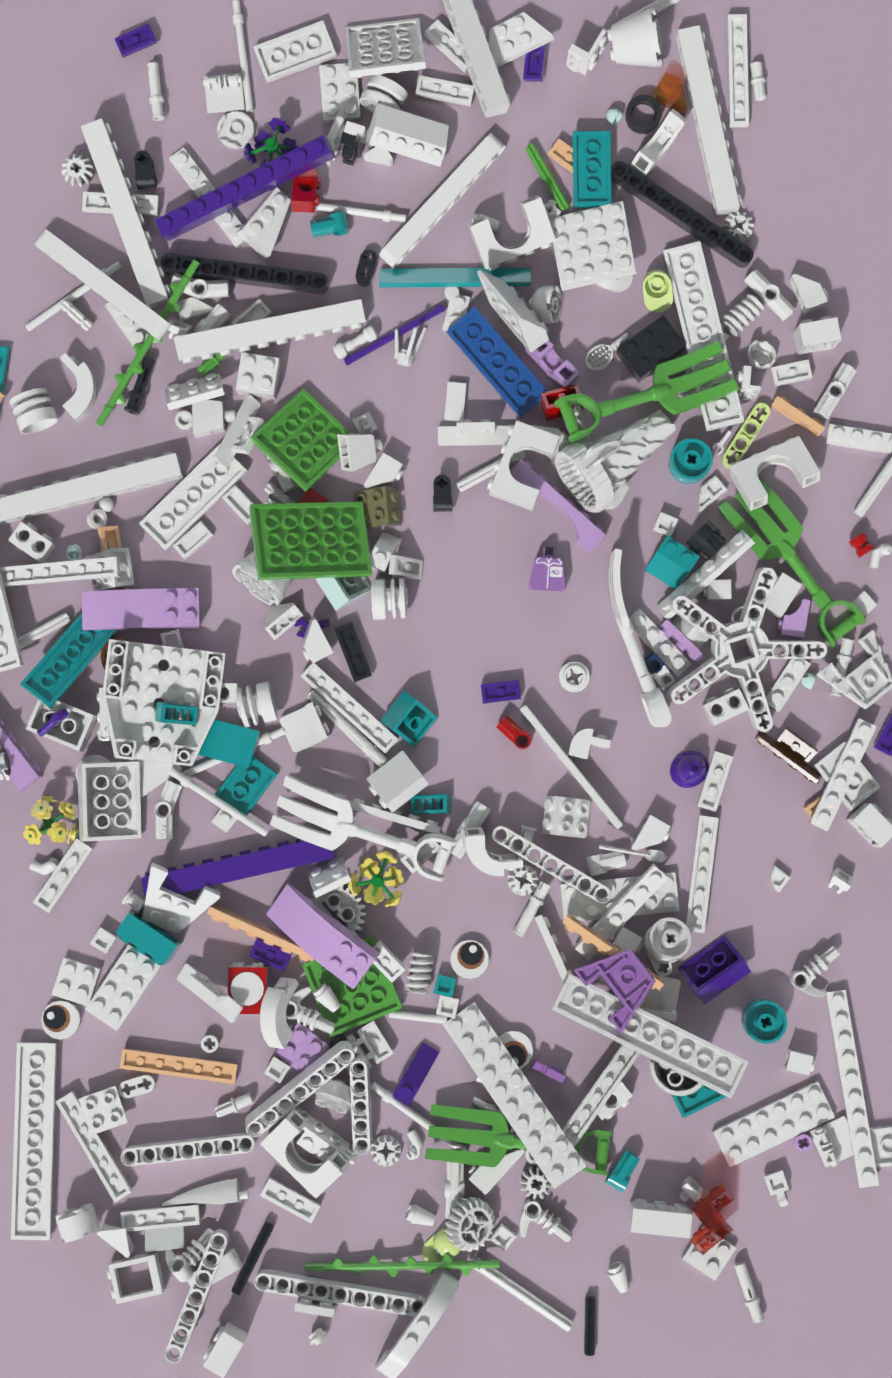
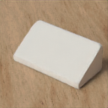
[145,1226,186,1252]

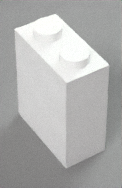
[366,750,429,813]

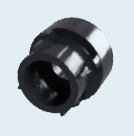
[686,520,726,561]

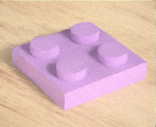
[275,1023,329,1073]

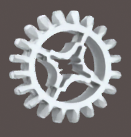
[445,1197,496,1252]

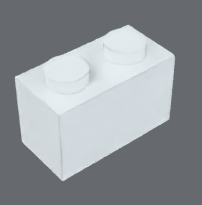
[760,573,802,619]

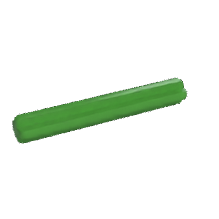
[526,143,570,211]

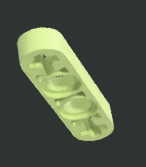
[722,403,770,469]

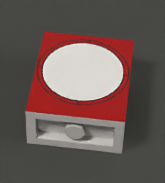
[228,962,269,1014]

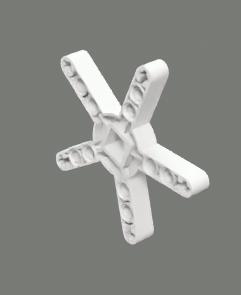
[668,567,827,732]

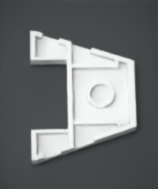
[817,630,892,709]
[142,862,220,934]

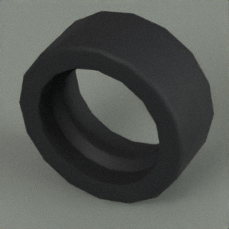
[625,95,662,134]

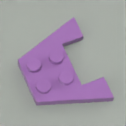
[574,949,656,1034]

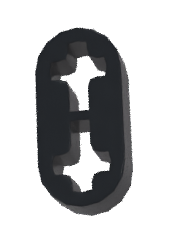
[355,250,377,287]

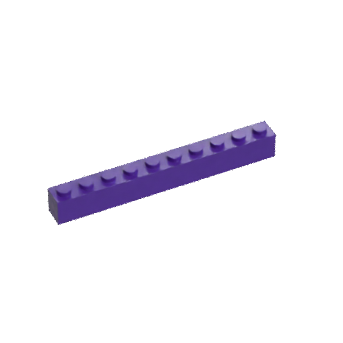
[155,135,336,241]
[141,832,336,898]

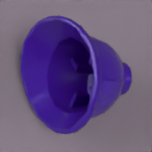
[670,751,709,788]

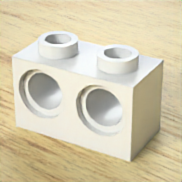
[8,522,56,563]
[703,687,749,726]

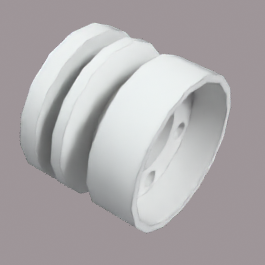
[9,388,58,434]
[371,578,408,620]
[236,681,278,727]

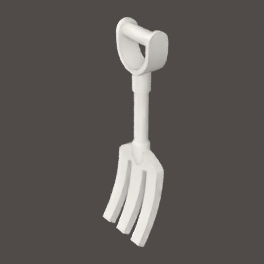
[608,549,672,727]
[270,775,457,882]

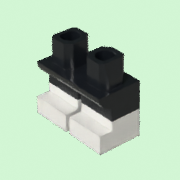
[340,121,367,166]

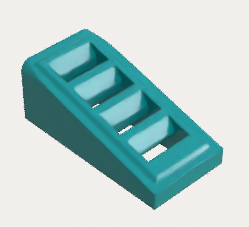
[155,702,199,725]
[411,794,452,814]

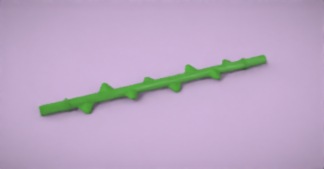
[96,259,200,426]
[305,1253,500,1277]

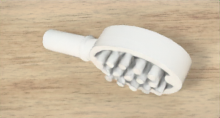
[585,333,631,371]

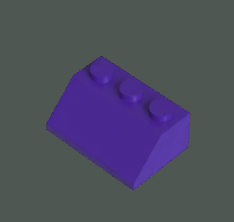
[678,935,751,1005]

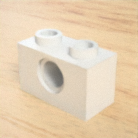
[598,1081,633,1120]

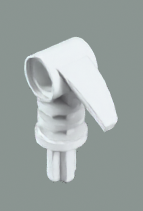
[789,946,840,997]
[286,987,336,1034]
[520,1198,573,1242]
[166,1228,214,1282]

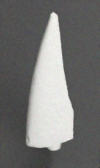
[162,1178,249,1206]

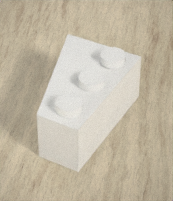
[236,187,291,259]

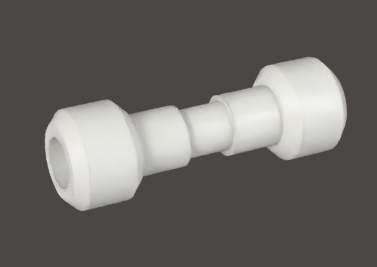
[333,325,378,359]

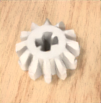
[61,154,94,187]
[520,1166,552,1200]

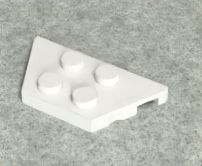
[489,12,555,67]

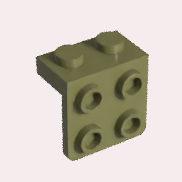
[354,486,402,529]

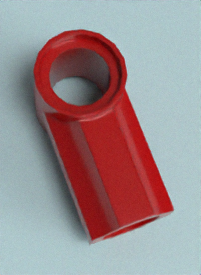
[496,715,532,750]

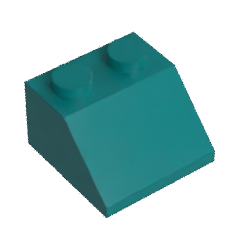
[645,536,700,590]
[380,691,438,748]

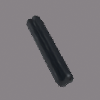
[584,1296,596,1356]

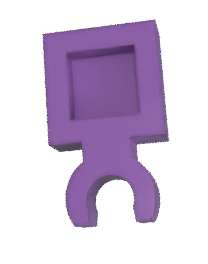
[532,1059,566,1083]

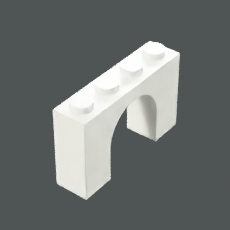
[467,195,556,270]
[487,420,560,511]
[730,436,820,511]
[260,1109,350,1199]

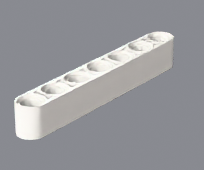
[492,826,611,903]
[245,1041,354,1137]
[121,1132,256,1166]
[165,1229,229,1363]

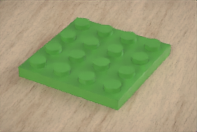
[251,389,351,492]
[302,936,403,1037]

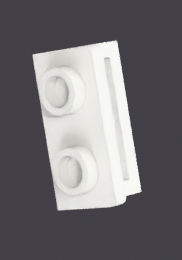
[735,366,761,400]

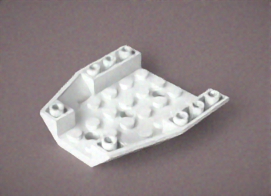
[102,639,226,766]

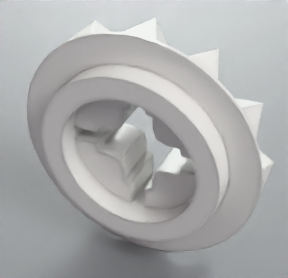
[723,211,754,241]
[559,662,590,692]
[508,865,538,896]
[370,1135,402,1167]

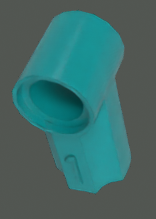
[310,212,349,238]
[605,1150,640,1192]

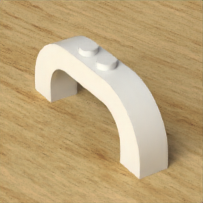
[375,1269,459,1378]

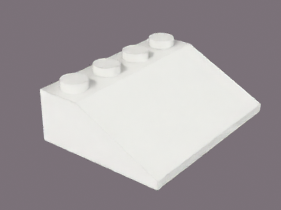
[477,270,549,353]
[77,761,141,842]

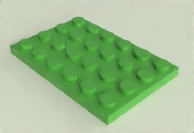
[249,502,372,580]

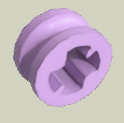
[793,1133,812,1152]

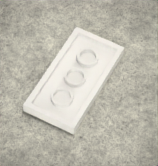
[253,20,337,83]

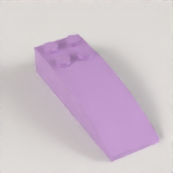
[82,588,199,630]
[266,884,381,989]

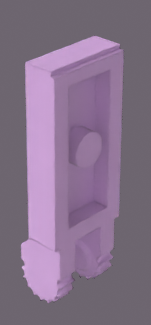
[660,620,703,663]

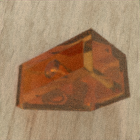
[653,73,688,117]

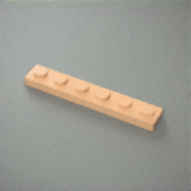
[207,904,314,962]
[562,913,665,991]
[120,1048,238,1084]

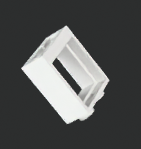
[107,1251,165,1304]

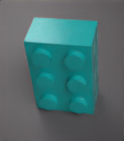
[115,911,182,965]

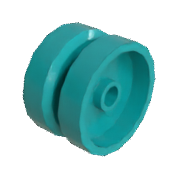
[668,438,713,484]
[741,998,788,1044]

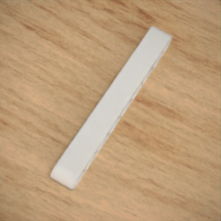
[379,133,506,269]
[34,229,171,341]
[254,1269,426,1316]

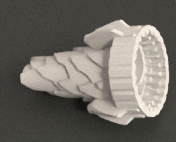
[555,409,676,513]

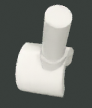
[711,430,732,456]

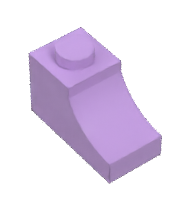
[776,599,811,640]

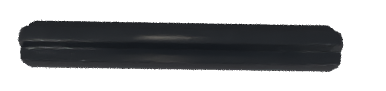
[231,1222,274,1295]

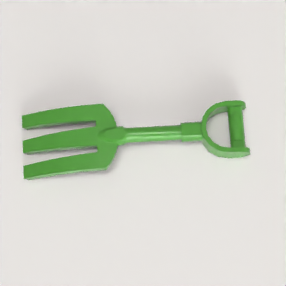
[554,341,740,442]
[718,476,866,648]
[425,1104,614,1176]

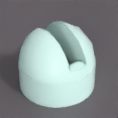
[606,108,623,125]
[66,544,82,560]
[801,673,817,690]

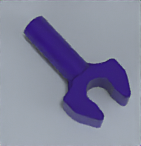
[294,618,330,638]
[37,708,70,737]

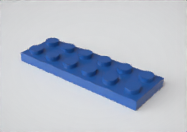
[446,306,548,419]

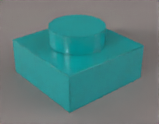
[433,974,456,998]

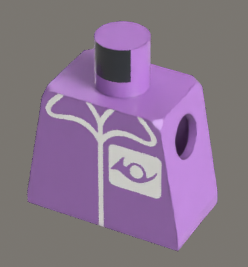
[528,547,566,592]

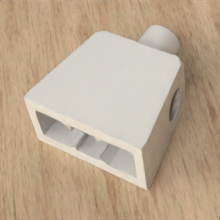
[192,400,236,438]
[337,433,383,472]

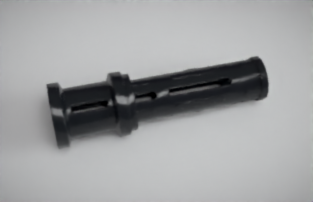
[123,357,155,415]

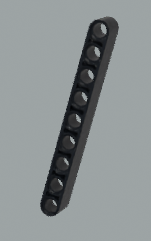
[611,161,754,268]
[160,253,329,294]

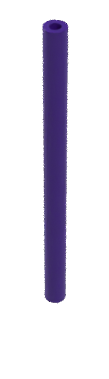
[343,304,446,366]

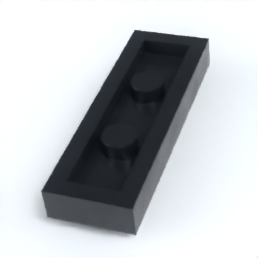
[334,622,372,683]

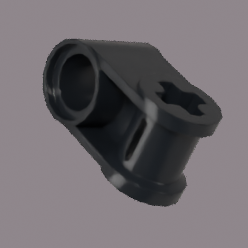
[134,150,157,190]
[433,475,453,512]

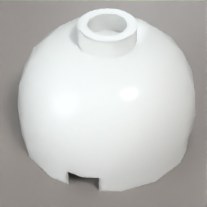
[529,285,562,324]

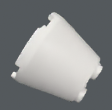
[607,7,663,67]
[232,551,291,606]
[650,1059,703,1096]

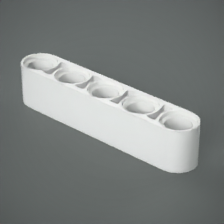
[350,1055,373,1155]

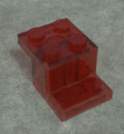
[690,1184,734,1255]

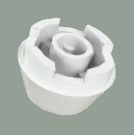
[315,1079,351,1113]

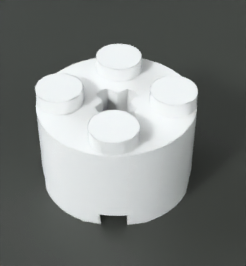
[55,1203,100,1243]

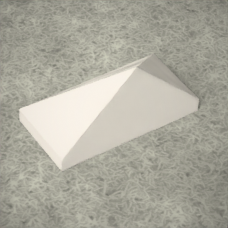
[263,603,304,640]
[97,1224,135,1258]

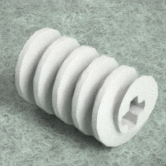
[723,294,765,337]
[405,952,434,995]

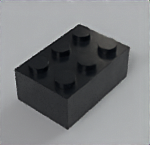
[616,315,686,383]

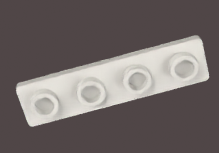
[214,395,266,468]
[438,419,510,446]
[177,964,243,1023]
[296,1107,360,1164]

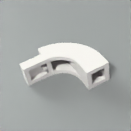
[630,109,688,176]
[60,353,97,423]
[462,827,523,876]
[260,977,299,1049]

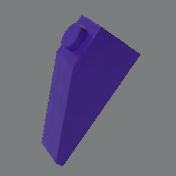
[393,1042,440,1106]

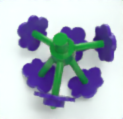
[244,117,298,166]

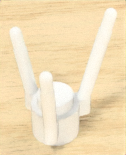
[394,327,427,367]

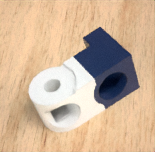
[644,652,675,691]

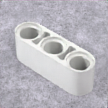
[187,1248,243,1294]

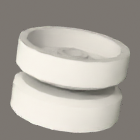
[359,75,408,114]
[643,917,691,965]

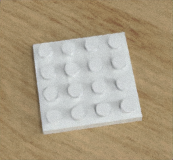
[345,18,426,78]
[549,201,637,291]

